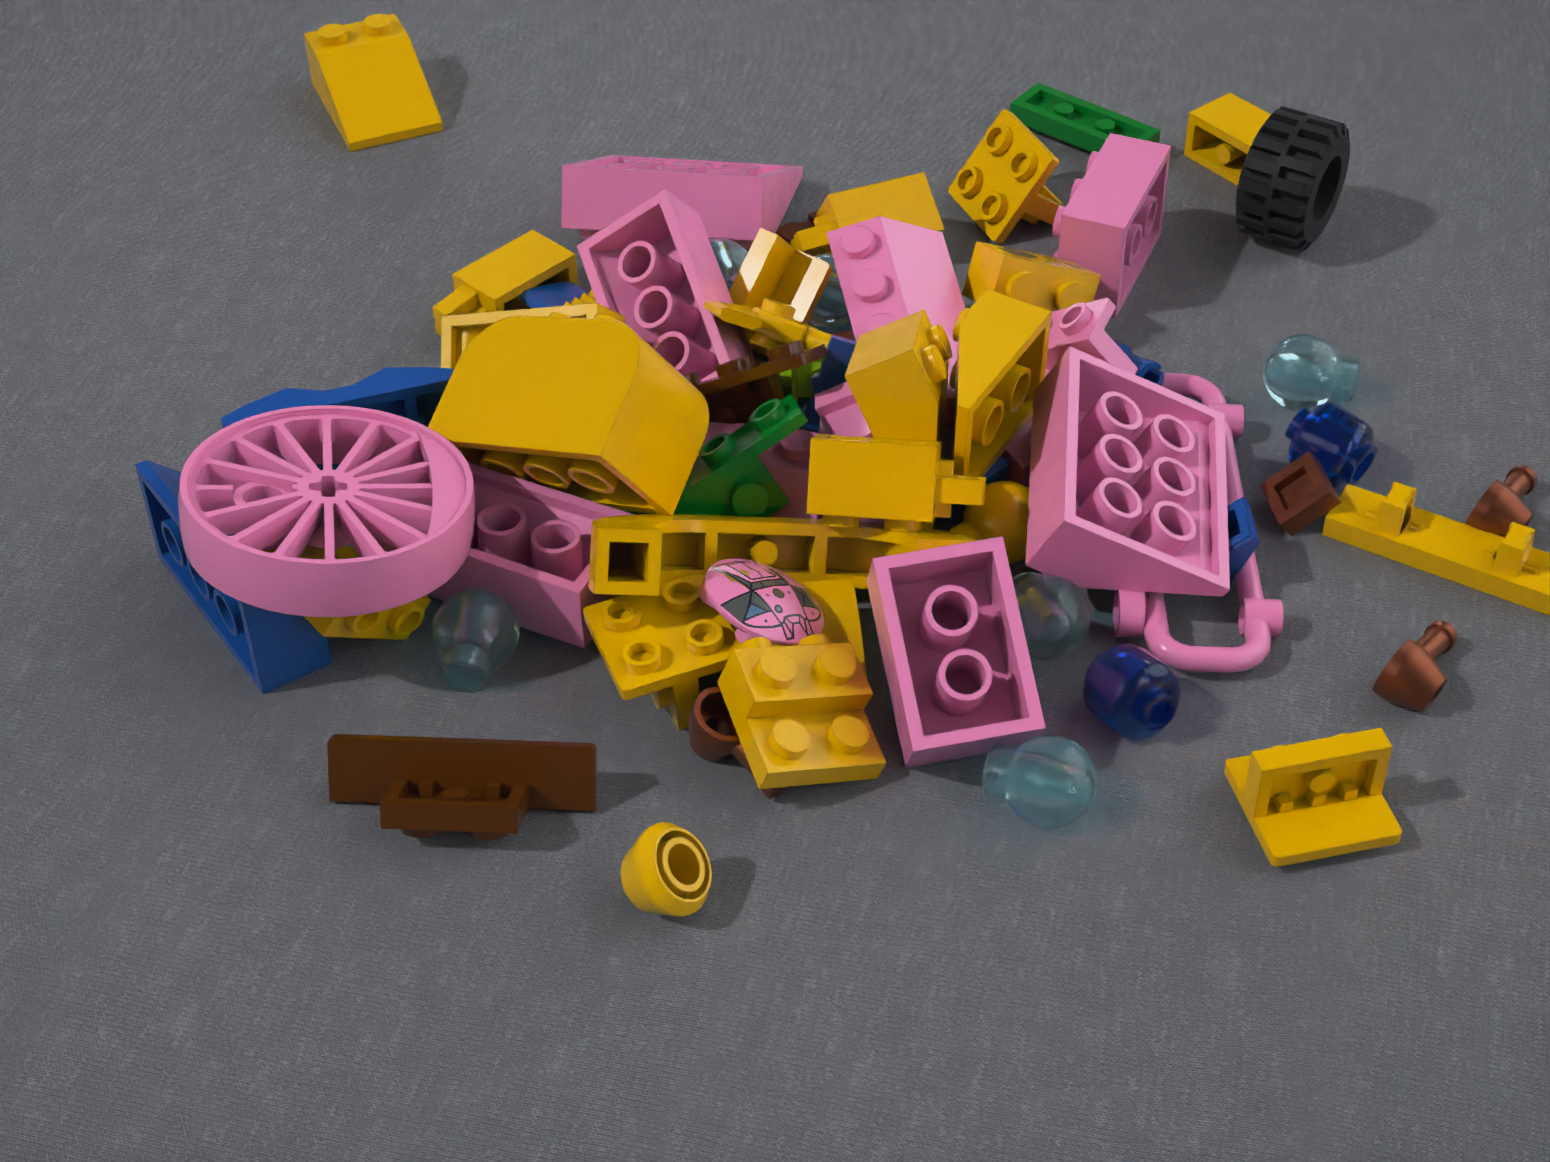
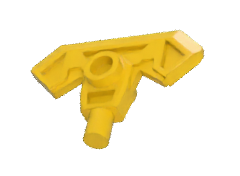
[704,298,831,349]

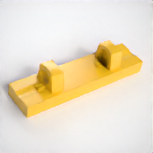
[1322,482,1550,616]

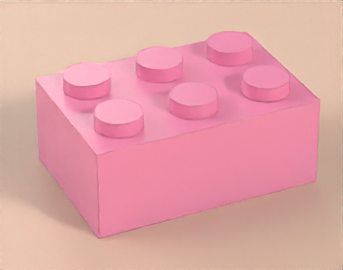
[1052,133,1171,319]
[866,536,1046,768]

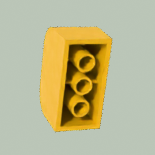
[428,312,709,516]

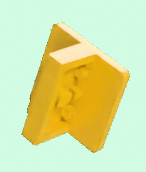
[948,109,1065,244]
[583,573,741,730]
[1224,728,1402,867]

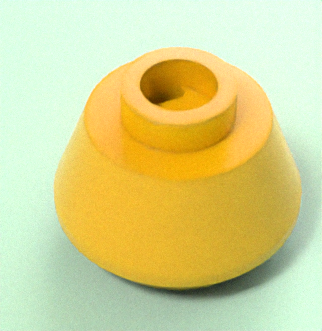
[621,822,712,917]

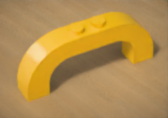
[588,514,978,596]

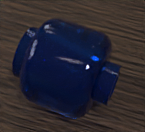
[1285,401,1378,489]
[1082,644,1181,741]

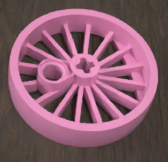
[178,405,475,617]

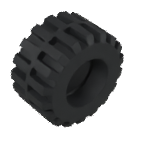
[1235,106,1350,251]

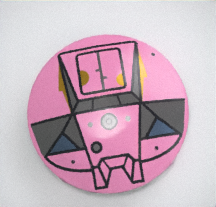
[698,558,824,646]

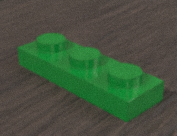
[1010,83,1161,152]

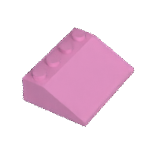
[561,155,803,249]
[1025,346,1230,597]

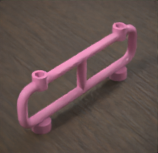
[1112,373,1284,673]

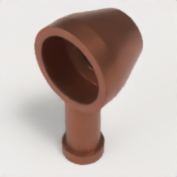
[1465,465,1538,537]
[1372,620,1458,712]
[688,687,786,799]

